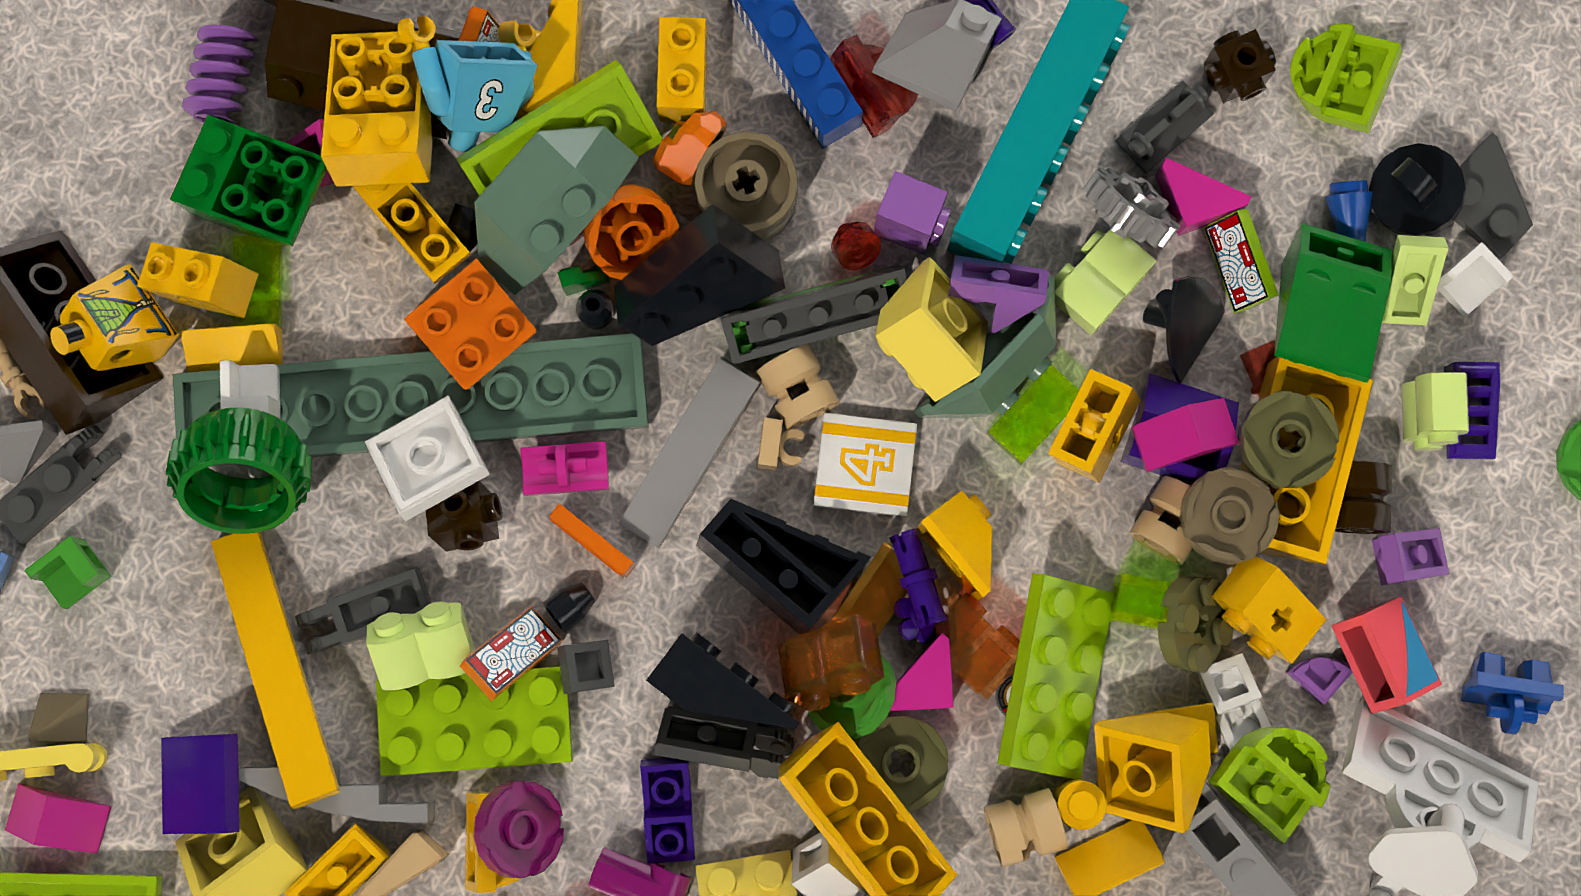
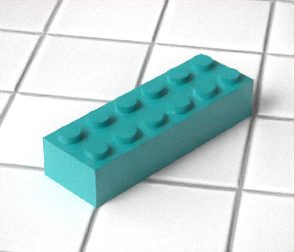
[947,0,1130,264]

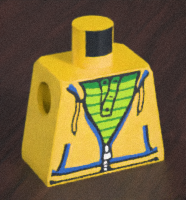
[51,264,179,371]

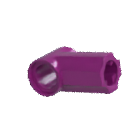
[588,847,692,896]

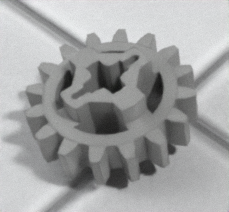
[1083,167,1180,248]

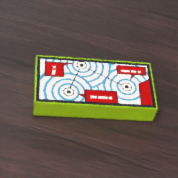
[1203,209,1279,314]

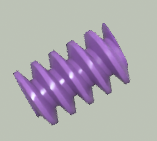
[181,25,258,126]

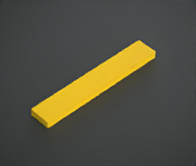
[210,532,341,810]

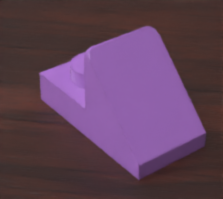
[948,255,1049,334]
[1372,528,1449,586]

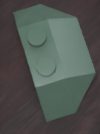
[474,125,639,295]
[913,275,1056,418]

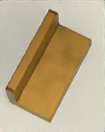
[830,542,908,648]

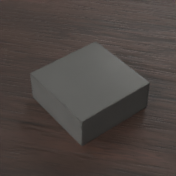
[557,639,615,694]

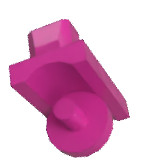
[520,441,610,496]

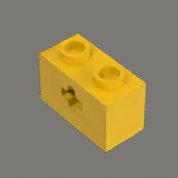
[657,17,708,122]
[137,242,258,318]
[1048,369,1141,483]
[1211,556,1327,664]

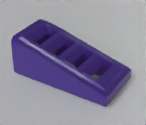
[1444,362,1500,460]

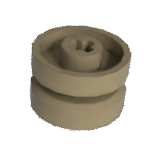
[694,131,798,242]

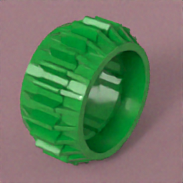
[166,408,312,534]

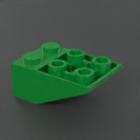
[170,115,327,247]
[1274,223,1392,383]

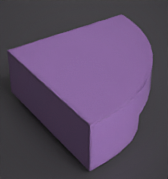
[1286,657,1353,705]

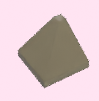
[29,693,89,742]

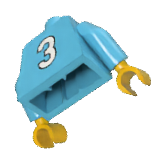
[398,16,537,152]

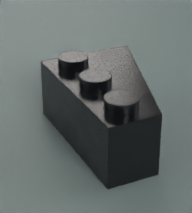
[614,204,785,346]
[696,499,871,638]

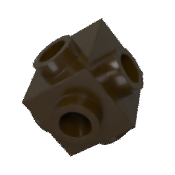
[1204,29,1276,104]
[426,481,503,552]

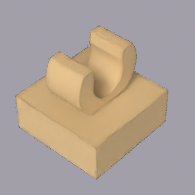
[757,417,805,471]

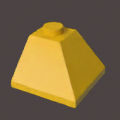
[917,490,992,602]
[1094,712,1211,834]

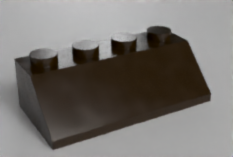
[265,0,461,139]
[0,230,163,435]

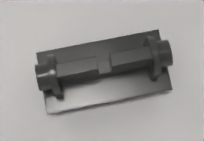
[1115,81,1214,174]

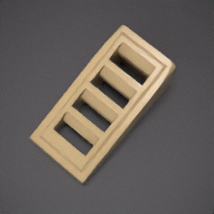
[354,830,449,896]

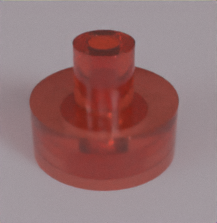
[831,222,881,271]

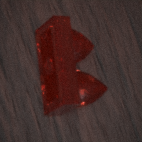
[830,34,919,139]

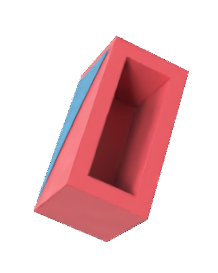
[1331,596,1442,714]

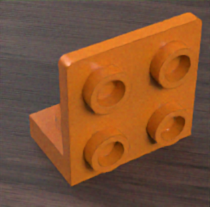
[404,258,536,390]

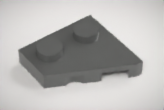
[1454,133,1533,260]

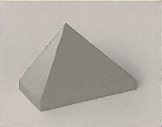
[0,420,58,483]

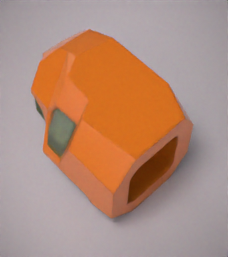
[652,110,727,185]

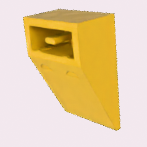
[321,30,432,187]

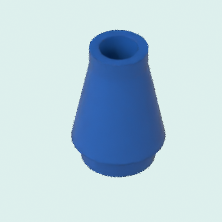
[1325,180,1373,242]

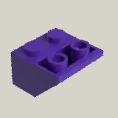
[1120,373,1239,485]

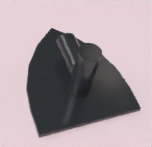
[1143,276,1225,383]

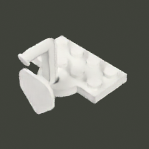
[1342,697,1538,896]

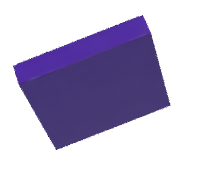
[161,734,240,834]

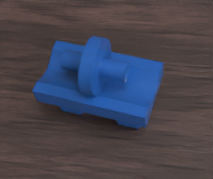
[1461,652,1564,735]

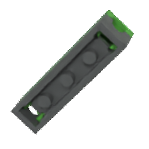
[720,264,907,365]

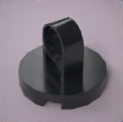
[1369,143,1466,236]

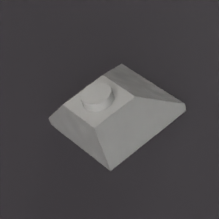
[872,0,1002,112]

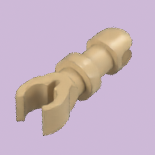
[0,338,48,420]

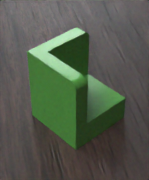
[25,536,111,609]

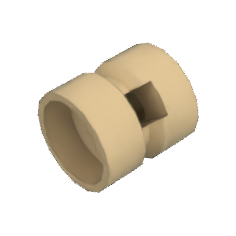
[756,344,840,430]
[1129,476,1192,565]
[984,788,1068,868]

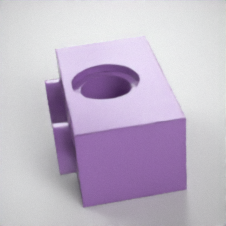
[873,171,952,255]

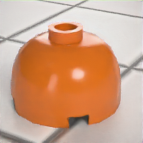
[584,184,679,280]

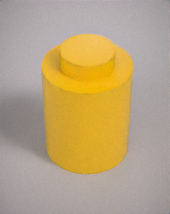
[1053,779,1107,830]

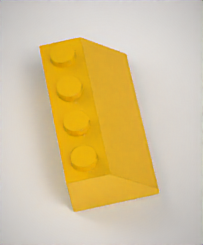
[1240,357,1373,564]
[778,722,957,896]

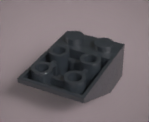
[646,632,799,729]

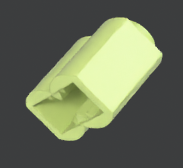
[1054,229,1157,336]
[1401,373,1469,451]
[366,601,475,690]

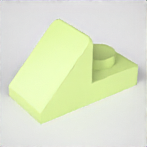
[1382,235,1448,326]

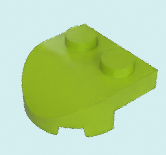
[1290,24,1403,133]
[1208,727,1331,844]

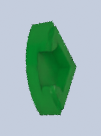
[557,264,611,296]

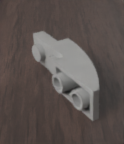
[1182,781,1300,896]

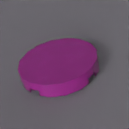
[474,781,564,878]

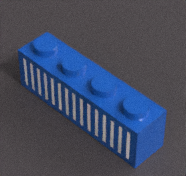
[729,0,863,149]

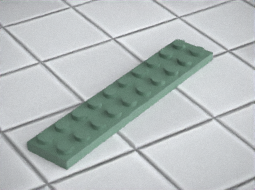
[172,333,649,467]

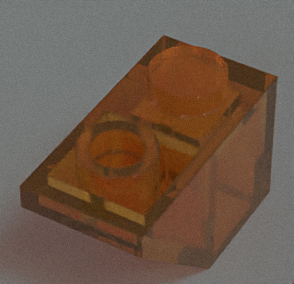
[945,592,1020,700]

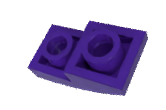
[640,758,696,864]

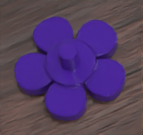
[894,597,939,644]

